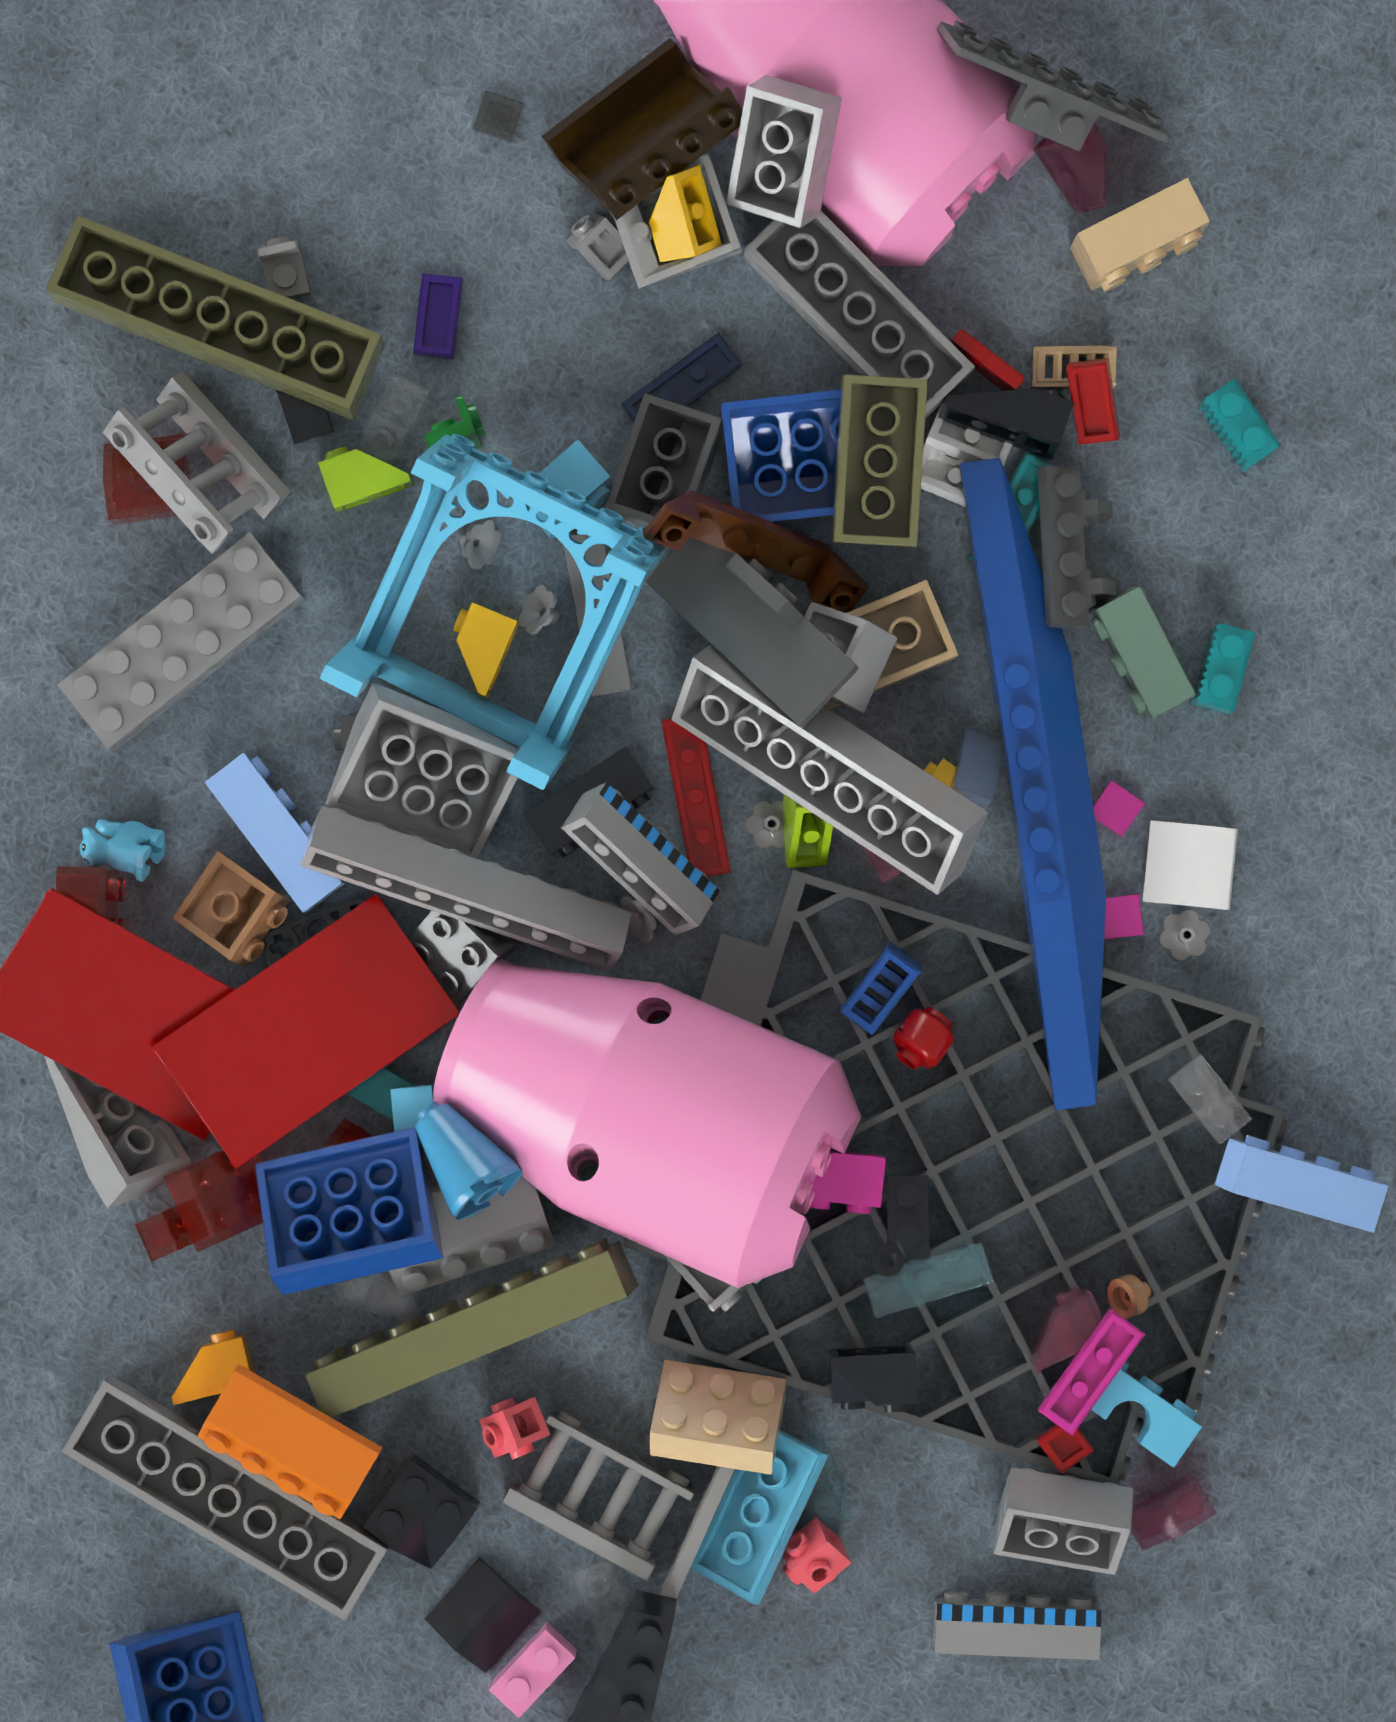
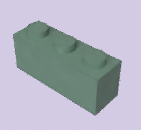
[1090,586,1196,718]

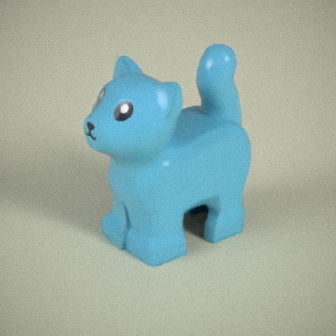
[80,819,166,882]

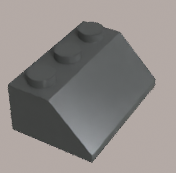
[604,393,723,527]

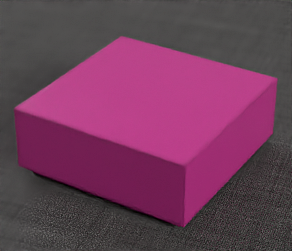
[1093,780,1145,837]
[1104,894,1144,939]

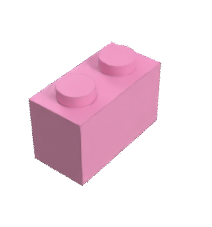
[489,1622,577,1718]

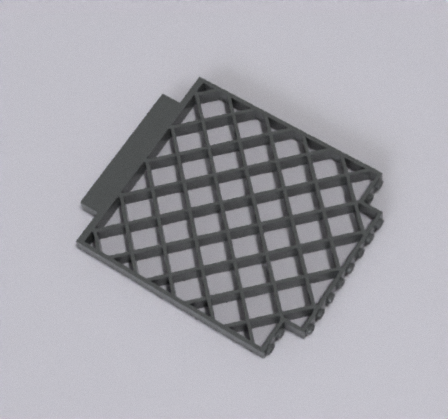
[623,870,1288,1484]

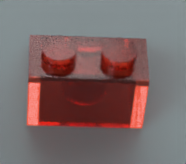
[103,434,191,525]

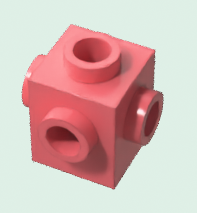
[479,1397,550,1460]
[783,1517,852,1594]

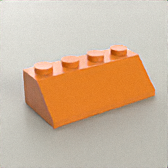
[197,1364,383,1520]

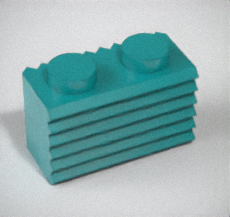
[1198,378,1281,472]
[1190,623,1256,714]

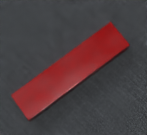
[661,718,731,877]

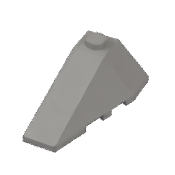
[44,1056,191,1209]

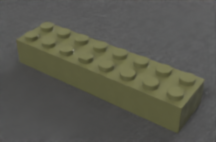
[46,215,385,420]
[305,1238,639,1418]

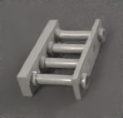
[102,371,291,554]
[502,1409,694,1581]

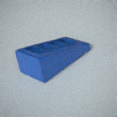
[839,942,922,1035]

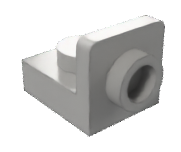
[566,213,629,281]
[257,237,311,299]

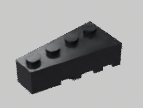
[567,1590,677,1722]

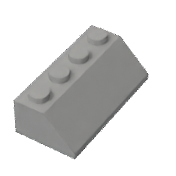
[389,1176,556,1297]

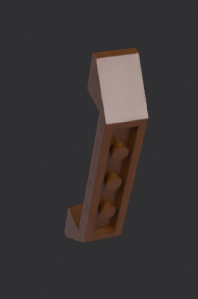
[643,490,868,613]

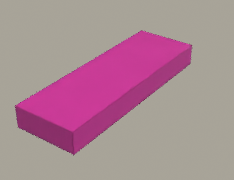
[1037,1308,1145,1435]

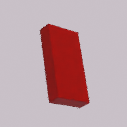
[951,329,1025,391]
[1066,358,1120,445]

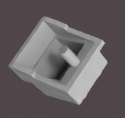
[614,153,741,290]

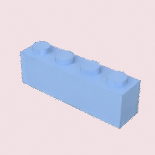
[204,753,346,913]
[1215,1135,1388,1233]

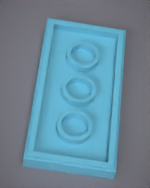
[691,1429,829,1605]

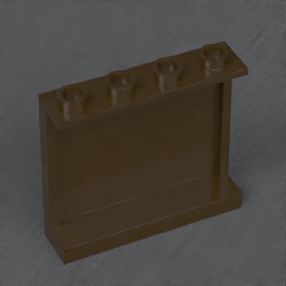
[541,38,743,220]

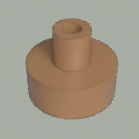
[1107,1274,1151,1319]

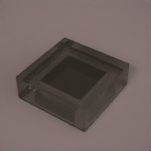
[473,90,524,143]

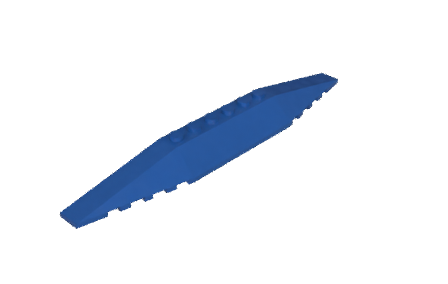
[959,458,1106,1111]

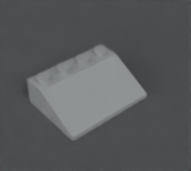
[326,682,520,859]

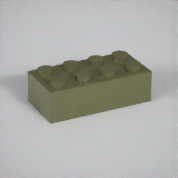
[832,374,928,547]

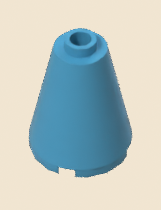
[415,1102,523,1220]

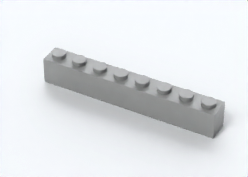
[300,806,632,971]

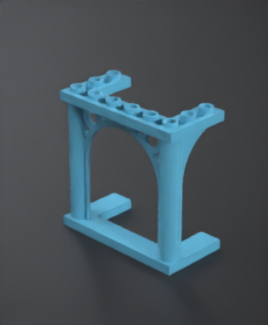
[320,434,667,790]

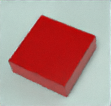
[1036,1424,1094,1474]

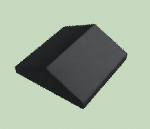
[425,1557,540,1673]

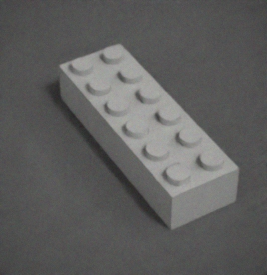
[744,210,975,419]
[57,532,305,751]

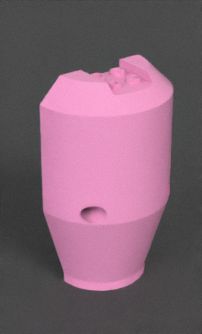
[653,0,1036,267]
[433,959,861,1288]

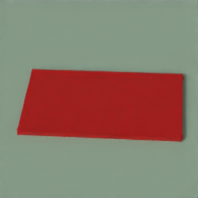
[0,887,235,1141]
[152,894,460,1169]

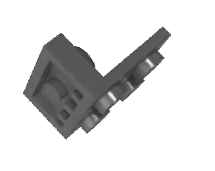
[408,911,522,1006]

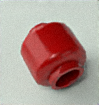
[893,1007,954,1070]

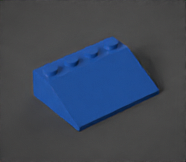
[721,389,841,522]
[255,1127,444,1295]
[109,1611,264,1722]

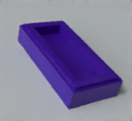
[413,273,463,359]

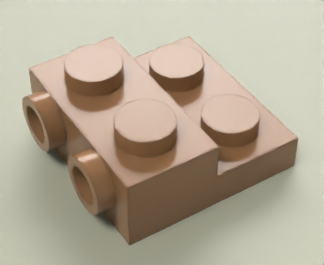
[172,851,290,967]

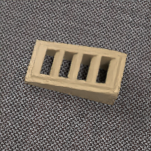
[1032,346,1117,389]

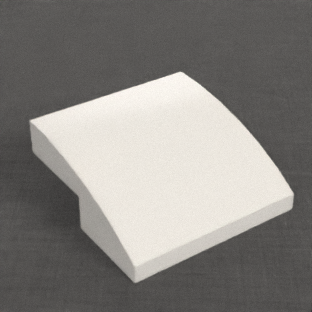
[921,403,1012,507]
[1143,820,1238,910]

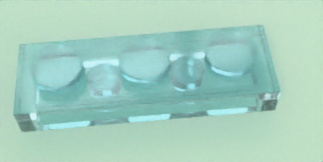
[863,1242,994,1318]

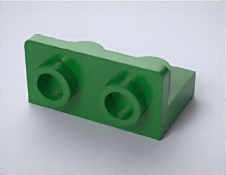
[424,396,486,449]

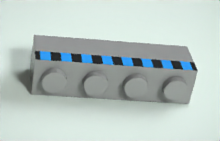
[561,782,720,936]
[933,1591,1102,1660]

